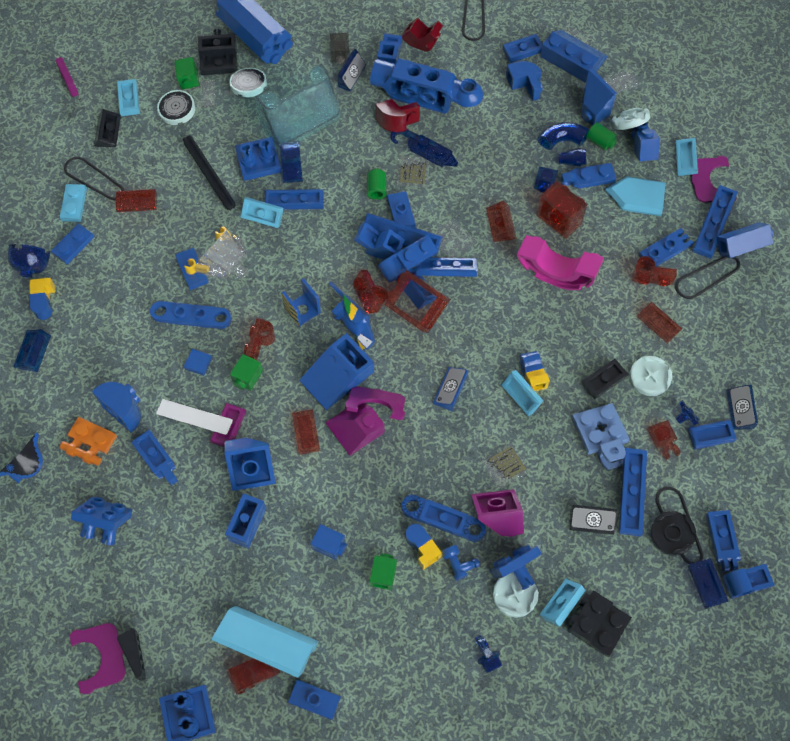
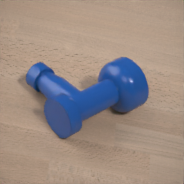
[441,545,480,581]

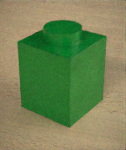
[174,57,200,90]
[230,354,263,391]
[370,553,397,590]

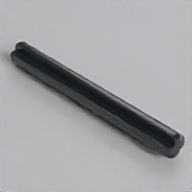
[183,135,236,210]

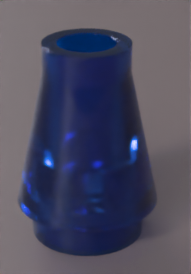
[559,148,586,167]

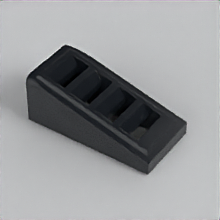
[117,628,146,681]

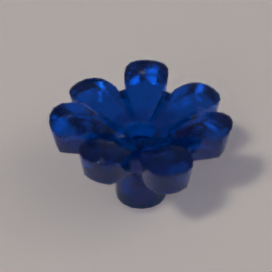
[675,400,699,425]

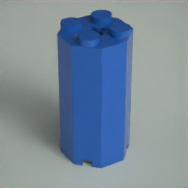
[215,0,293,64]

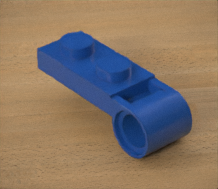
[378,235,439,283]

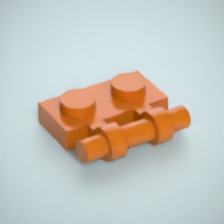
[60,417,117,466]

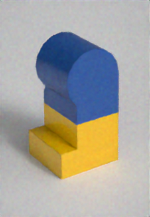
[30,278,55,320]
[519,351,550,391]
[406,524,442,570]

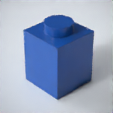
[311,524,347,560]

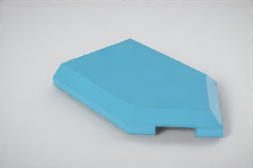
[605,176,666,216]

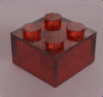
[536,181,588,239]

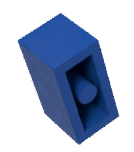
[225,493,267,549]

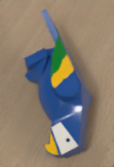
[328,281,375,350]

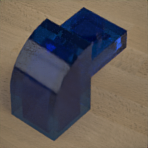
[280,141,303,183]

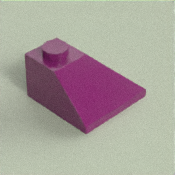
[325,403,385,456]
[471,489,524,537]

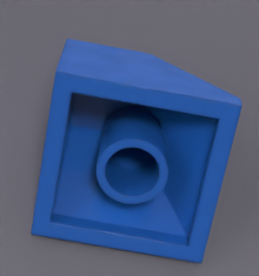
[581,68,617,126]
[225,438,276,491]

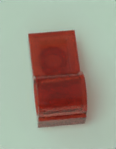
[632,256,677,286]
[353,269,388,313]
[244,318,275,360]
[227,658,280,695]

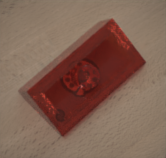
[486,200,517,242]

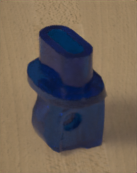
[475,635,503,673]

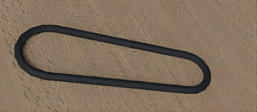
[462,0,485,41]
[64,157,124,200]
[675,257,741,299]
[655,487,703,565]

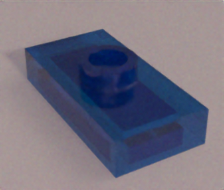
[688,558,728,609]

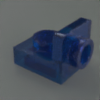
[534,166,558,193]

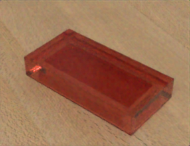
[637,302,683,344]
[292,409,320,455]

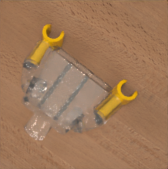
[184,226,249,280]

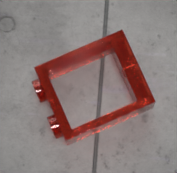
[384,270,451,333]

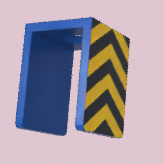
[281,278,321,327]

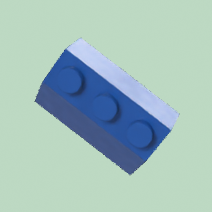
[541,30,607,83]

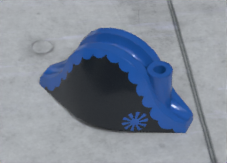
[0,432,43,483]

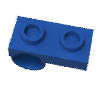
[721,564,775,599]

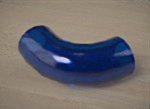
[537,122,590,150]

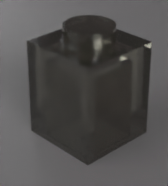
[330,33,350,63]

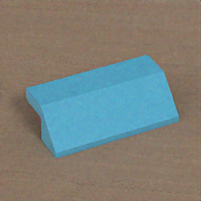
[212,605,318,677]

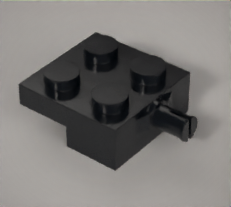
[198,29,238,75]

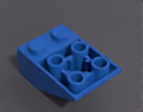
[299,333,374,410]

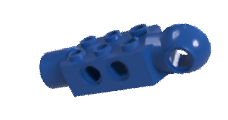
[370,58,484,114]

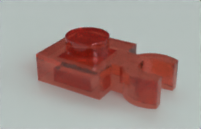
[647,420,681,460]

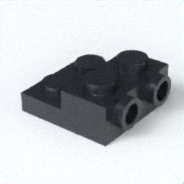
[568,590,632,657]

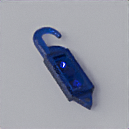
[390,129,458,167]

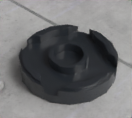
[650,511,696,556]

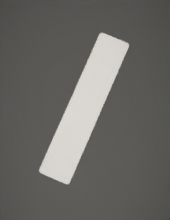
[156,399,233,435]

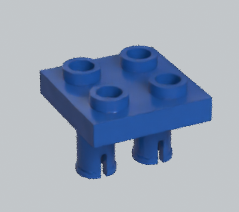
[235,137,282,181]
[71,497,133,545]
[159,684,217,741]

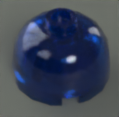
[8,244,50,278]

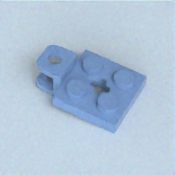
[572,403,629,470]

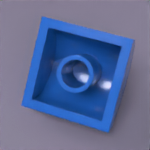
[92,382,141,433]

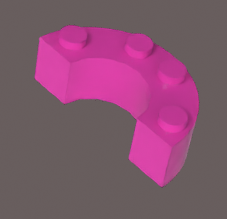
[517,235,604,290]

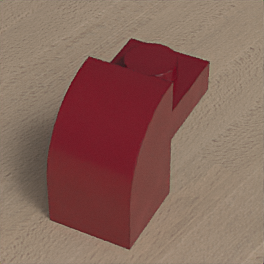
[401,17,443,52]
[375,99,420,132]

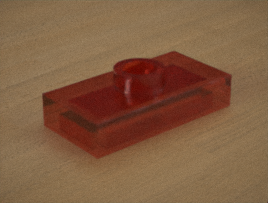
[116,189,157,212]

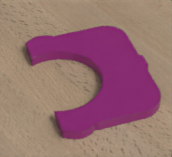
[691,156,736,203]
[345,387,405,420]
[69,623,126,694]

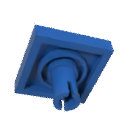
[489,545,542,590]

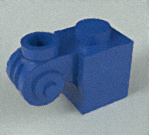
[631,122,660,162]

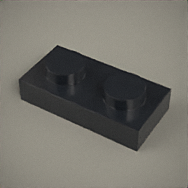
[581,358,628,400]

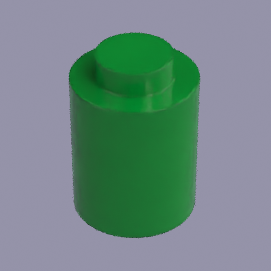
[586,122,617,151]
[367,168,387,200]

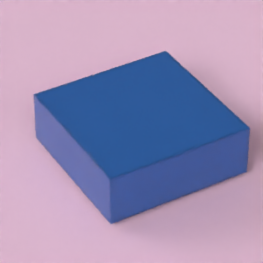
[184,349,212,376]

